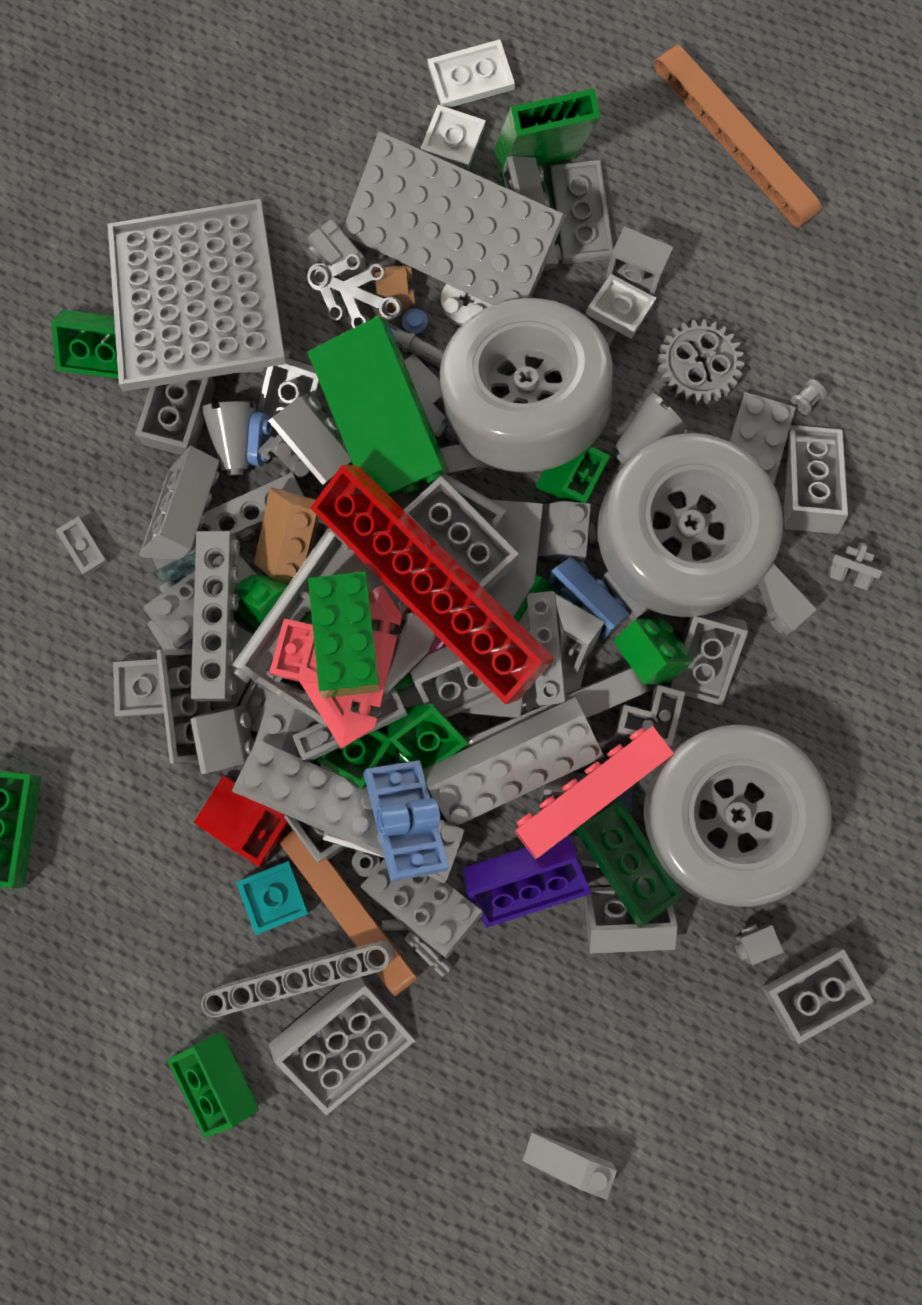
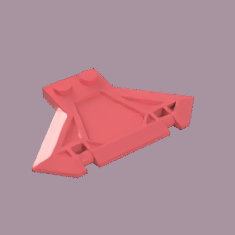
[269,585,402,749]

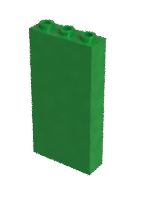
[494,88,600,176]
[307,315,449,501]

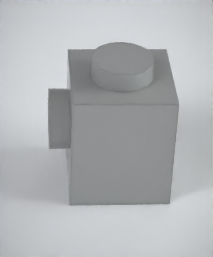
[735,923,784,965]

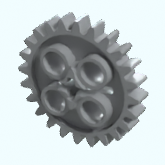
[657,319,744,405]

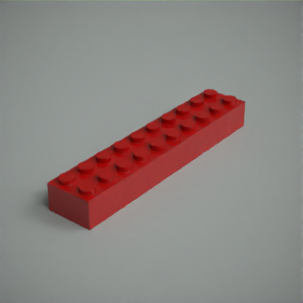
[310,465,555,705]

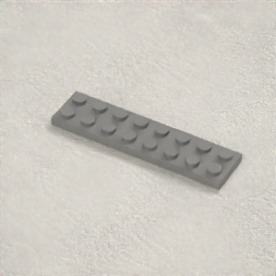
[232,740,465,883]

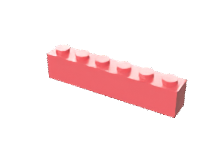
[515,726,674,859]

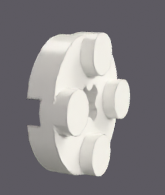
[441,284,492,326]

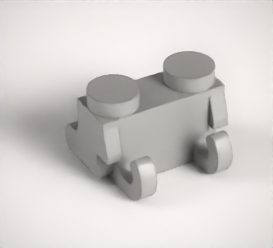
[258,434,309,479]

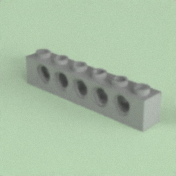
[152,472,303,575]
[191,531,240,701]

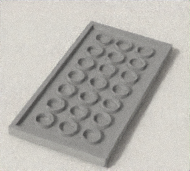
[342,131,566,305]

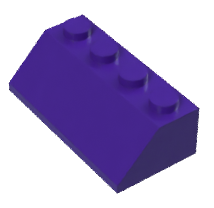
[464,834,592,928]

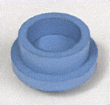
[402,309,428,335]

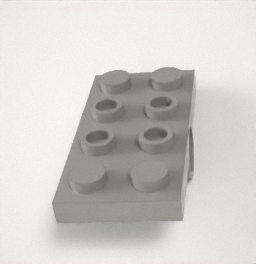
[143,555,256,649]
[360,858,483,959]

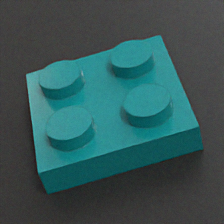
[236,861,310,935]

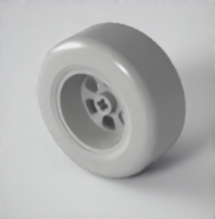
[440,298,613,472]
[597,433,783,617]
[643,725,832,907]

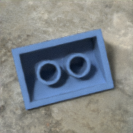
[547,556,630,641]

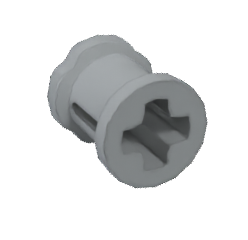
[791,379,827,415]

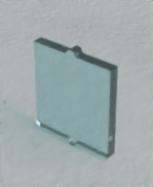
[155,552,196,583]

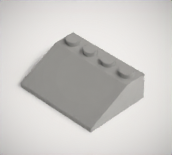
[269,976,415,1116]

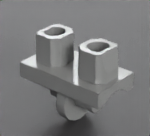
[828,542,882,590]

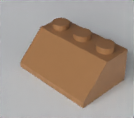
[254,487,320,584]

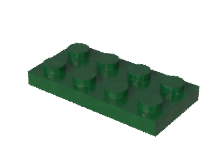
[575,800,684,927]

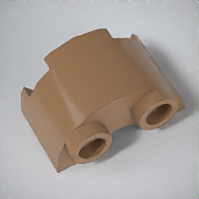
[375,265,415,317]

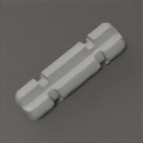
[405,932,452,977]

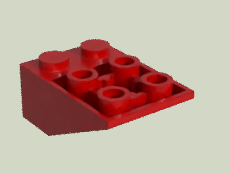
[193,775,290,867]

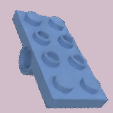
[363,760,449,882]

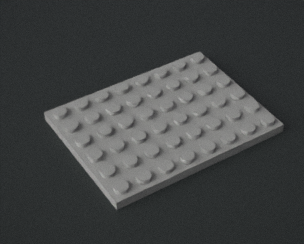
[108,199,286,392]

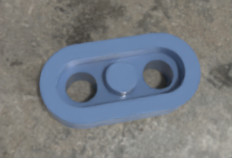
[247,412,272,466]

